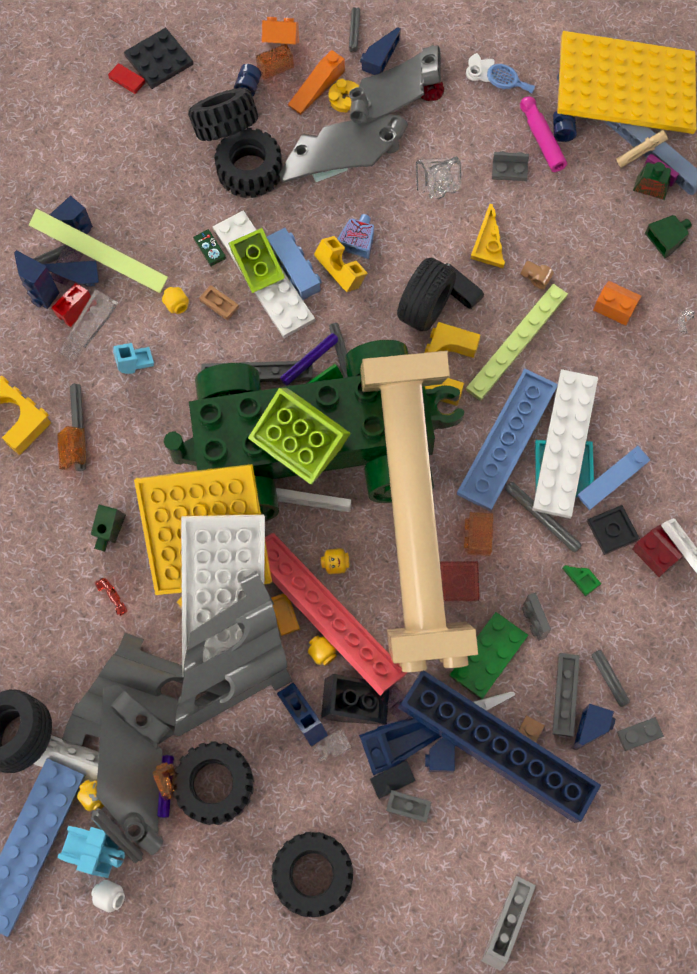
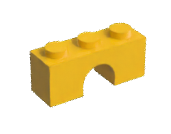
[314,236,368,292]

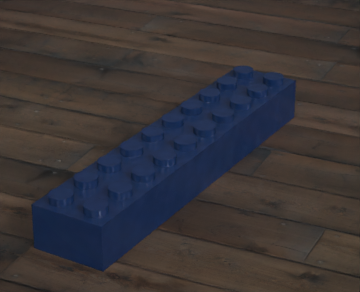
[398,670,601,823]

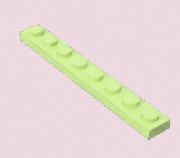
[466,284,568,401]

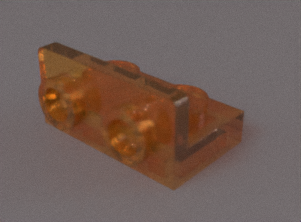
[57,426,87,470]
[152,762,175,801]

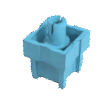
[57,826,125,878]

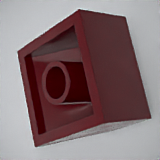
[632,524,684,578]

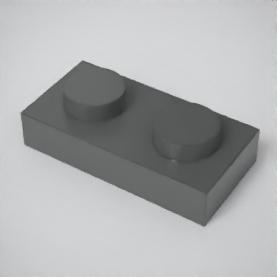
[617,717,664,751]
[386,790,432,823]

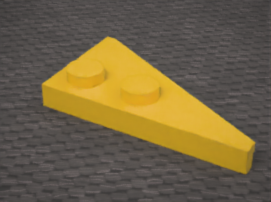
[470,204,505,268]

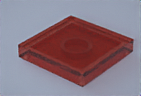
[440,561,480,601]

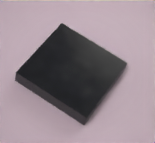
[587,505,640,555]

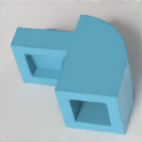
[113,343,154,374]

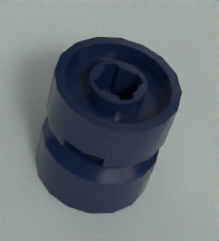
[234,64,262,97]
[553,111,577,142]

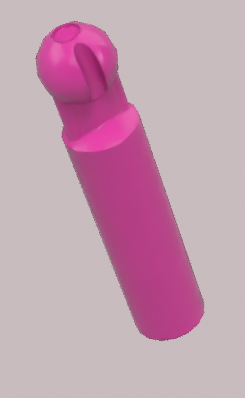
[520,96,567,172]

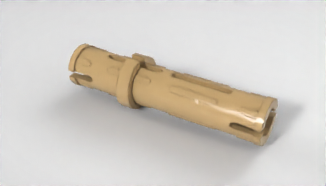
[616,130,669,168]

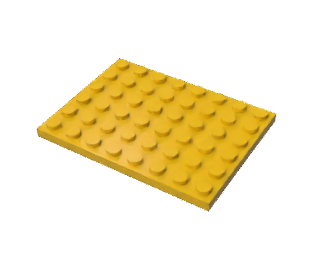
[557,31,696,134]

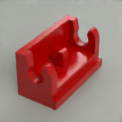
[51,283,95,327]

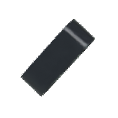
[446,263,484,309]

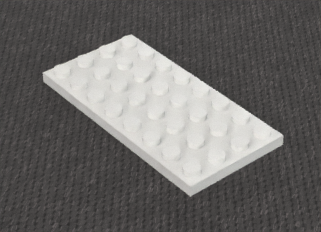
[181,515,265,677]

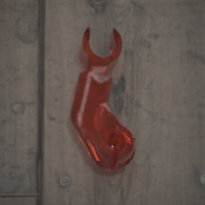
[94,578,127,616]

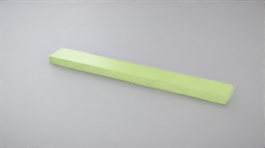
[29,209,168,293]

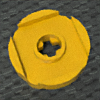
[328,79,359,113]

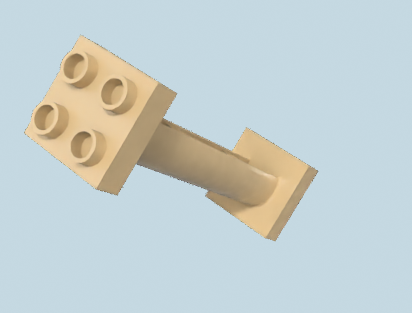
[360,351,478,672]

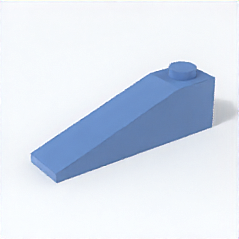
[577,446,650,510]

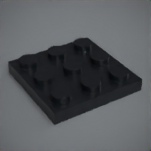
[124,27,194,89]

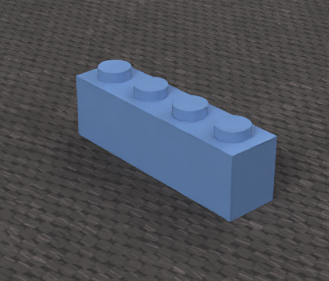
[267,228,322,300]

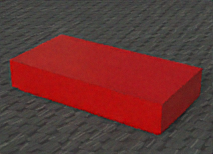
[108,63,146,94]

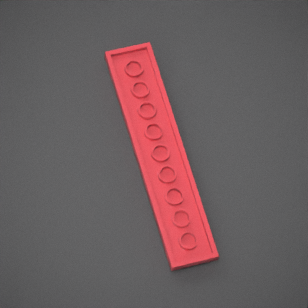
[265,533,407,696]

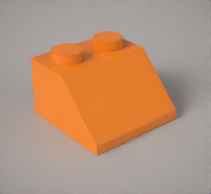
[262,17,299,44]
[593,281,642,326]

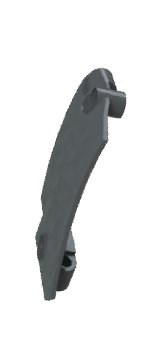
[279,115,408,182]

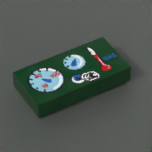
[193,229,226,267]

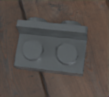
[492,151,529,181]

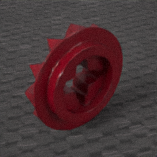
[421,82,444,101]

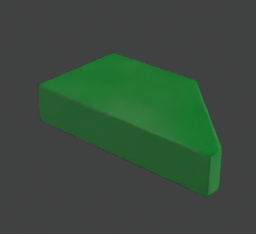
[562,565,601,597]

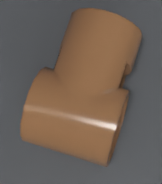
[520,260,554,289]

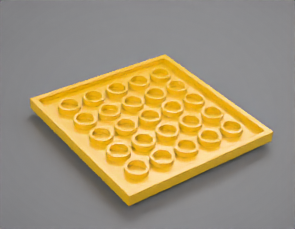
[134,464,272,595]

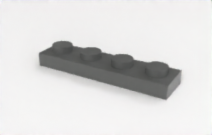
[552,653,580,737]

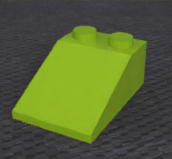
[228,228,285,293]

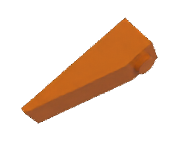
[288,50,345,115]

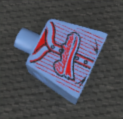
[337,214,374,259]

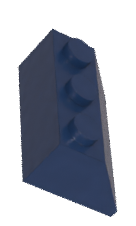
[14,250,60,309]

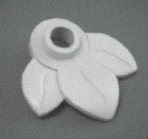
[466,53,497,82]

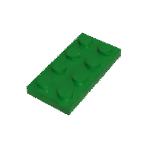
[449,612,528,699]

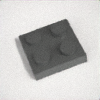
[522,592,551,641]

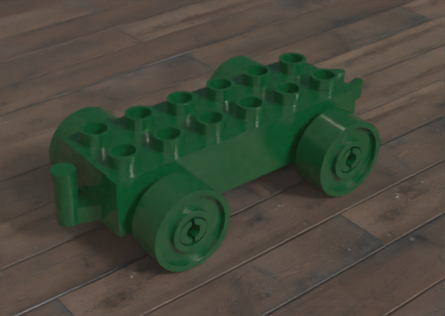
[164,340,464,522]

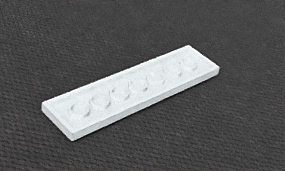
[213,211,315,338]
[532,369,598,519]

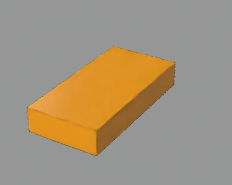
[271,593,300,636]

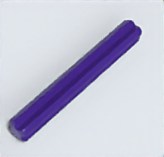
[280,333,338,386]

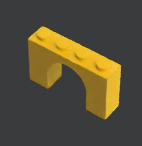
[424,322,481,406]
[0,375,51,455]

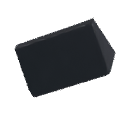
[370,761,416,799]

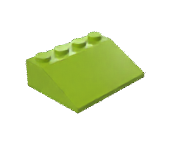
[248,388,351,484]

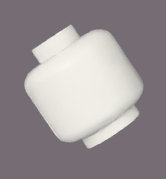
[91,880,125,913]

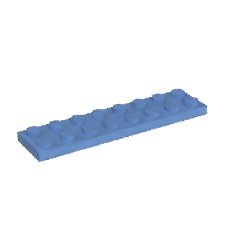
[457,368,558,512]
[0,758,86,937]

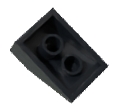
[321,674,389,725]

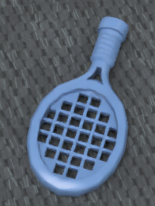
[487,64,535,93]

